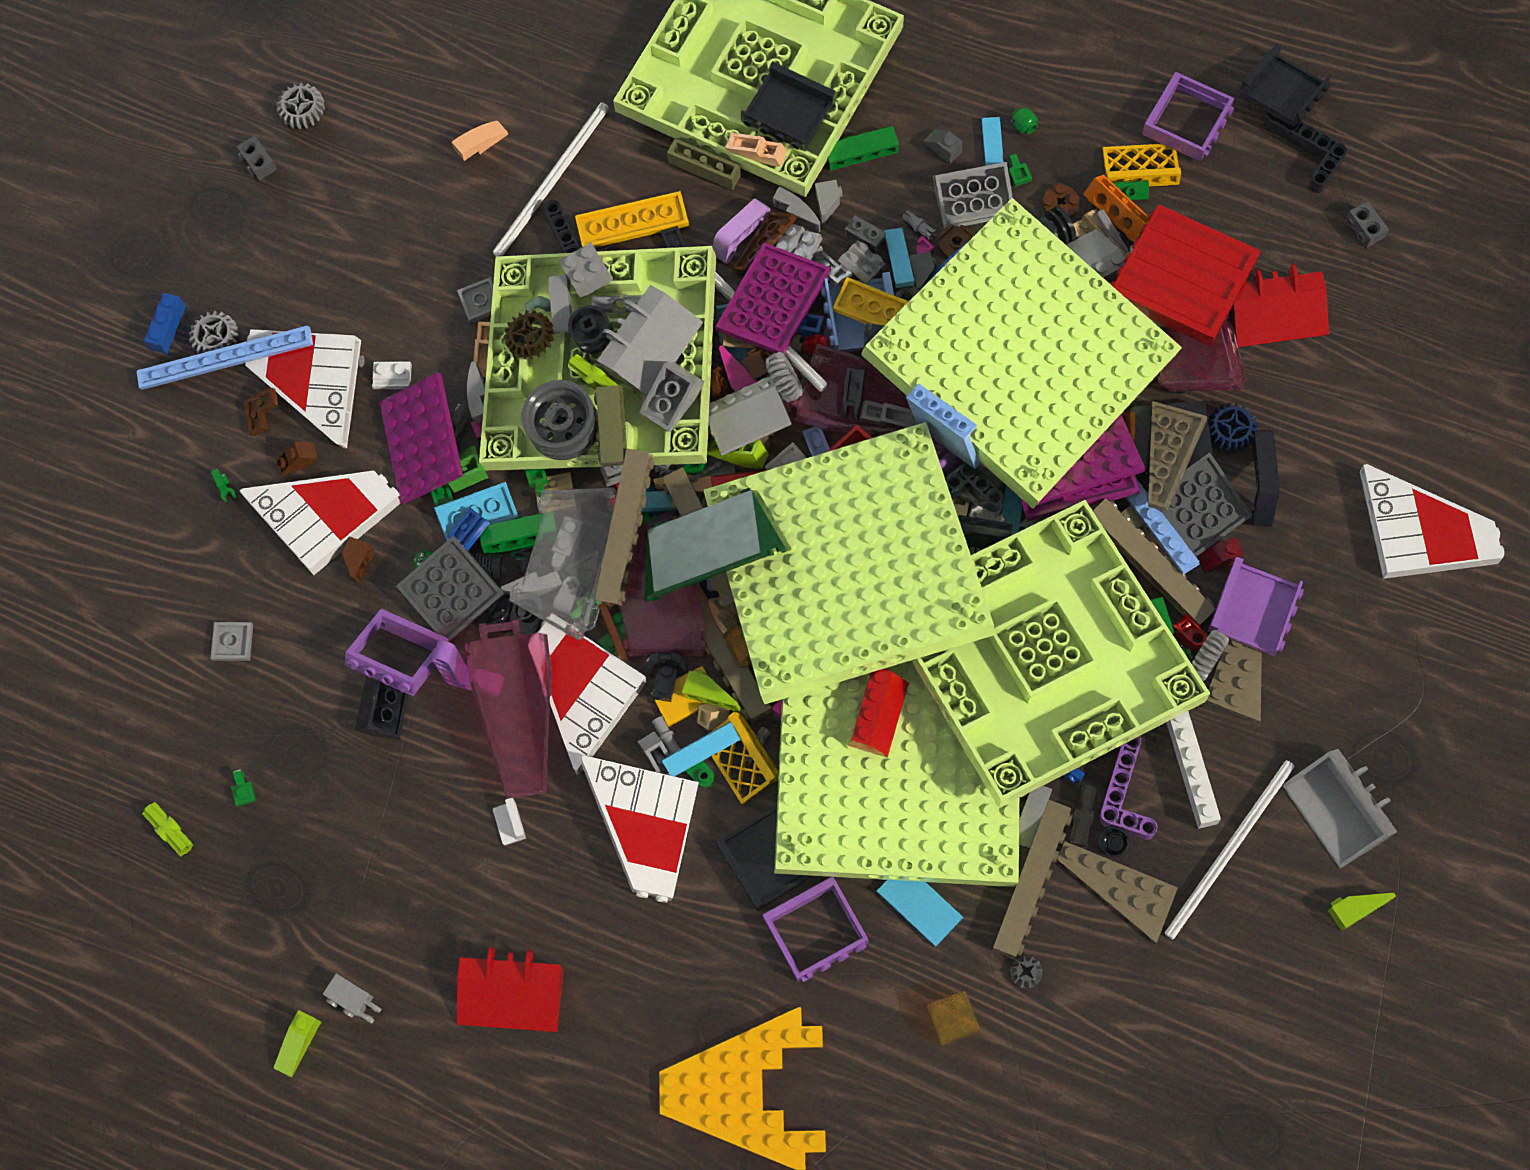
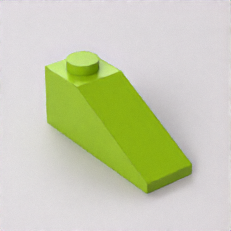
[707,437,769,469]
[682,670,741,712]
[1328,893,1396,931]
[274,1010,321,1077]

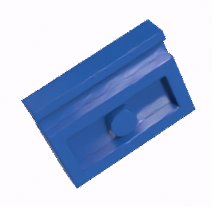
[447,507,490,551]

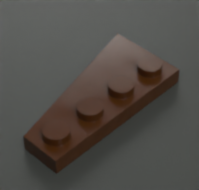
[732,212,797,274]

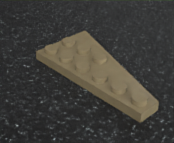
[1148,401,1207,512]
[1057,841,1178,944]

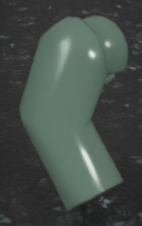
[525,296,551,312]

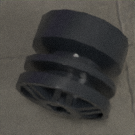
[1036,205,1076,245]

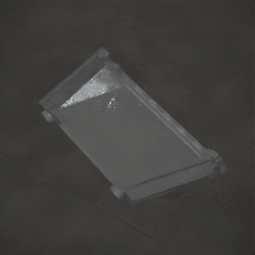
[509,487,618,640]

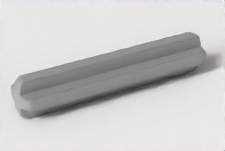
[1095,209,1129,254]

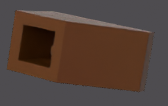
[742,346,770,380]
[275,441,318,476]
[342,537,374,583]

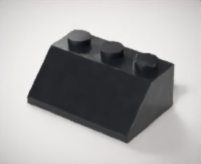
[355,676,409,739]

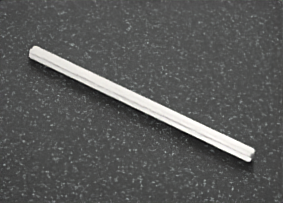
[493,102,609,257]
[715,272,827,392]
[1165,760,1294,939]

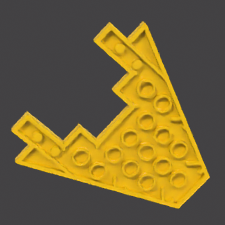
[659,1007,826,1170]

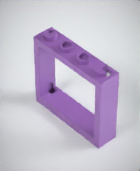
[1142,72,1234,162]
[345,609,449,696]
[763,877,868,982]

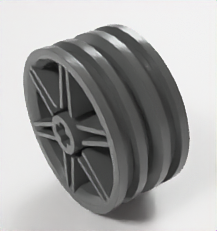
[521,380,599,460]

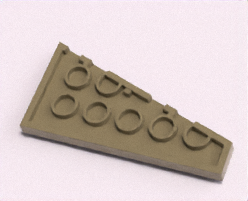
[1206,639,1262,723]

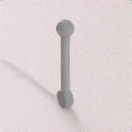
[689,461,722,483]

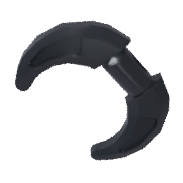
[645,651,688,678]

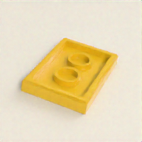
[651,666,706,727]

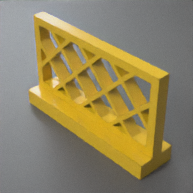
[1102,144,1181,187]
[708,712,779,804]

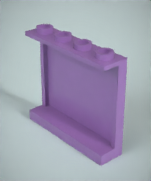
[1208,557,1304,657]

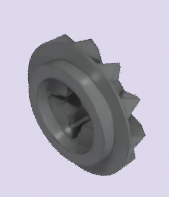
[1010,955,1043,988]

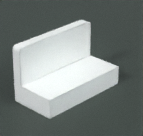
[493,797,526,845]

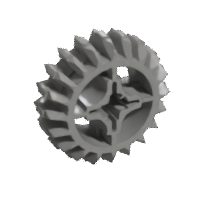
[276,83,325,129]
[189,311,240,354]
[765,352,803,402]
[1192,630,1229,681]

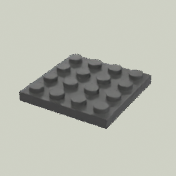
[1148,452,1252,557]
[396,536,505,642]

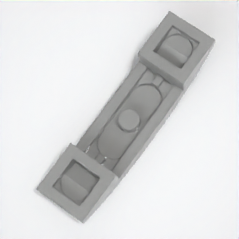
[811,244,853,286]

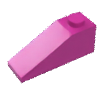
[719,345,758,393]

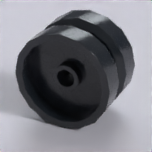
[568,305,614,354]

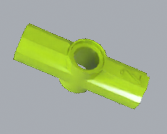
[567,354,622,390]
[142,802,193,856]

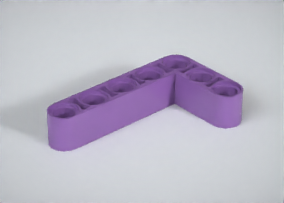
[432,640,504,697]
[1099,736,1158,840]

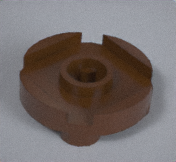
[1043,183,1080,218]
[938,225,974,258]
[710,366,734,400]

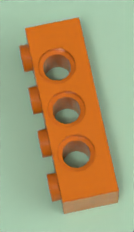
[1083,175,1149,242]

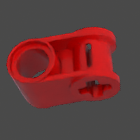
[1172,614,1207,652]

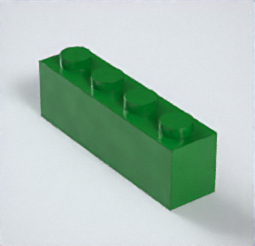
[827,126,899,171]
[480,511,558,555]

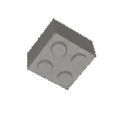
[559,242,613,299]

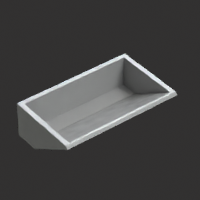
[597,285,703,396]
[1281,749,1397,869]

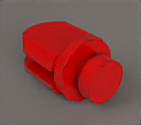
[801,334,830,354]

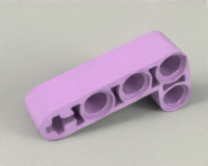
[712,199,771,264]

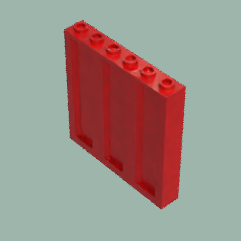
[1110,205,1261,347]

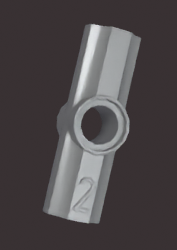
[592,294,643,315]

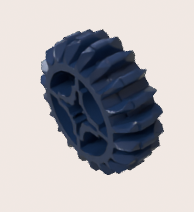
[1208,402,1258,453]

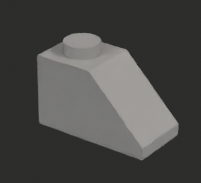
[815,180,843,224]
[638,732,670,776]

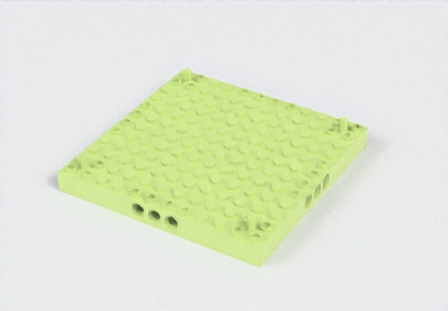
[613,0,904,197]
[861,198,1182,509]
[479,246,716,471]
[703,422,996,704]
[911,500,1210,808]
[774,661,1019,887]

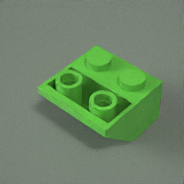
[448,445,489,493]

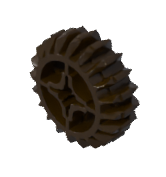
[504,310,554,360]

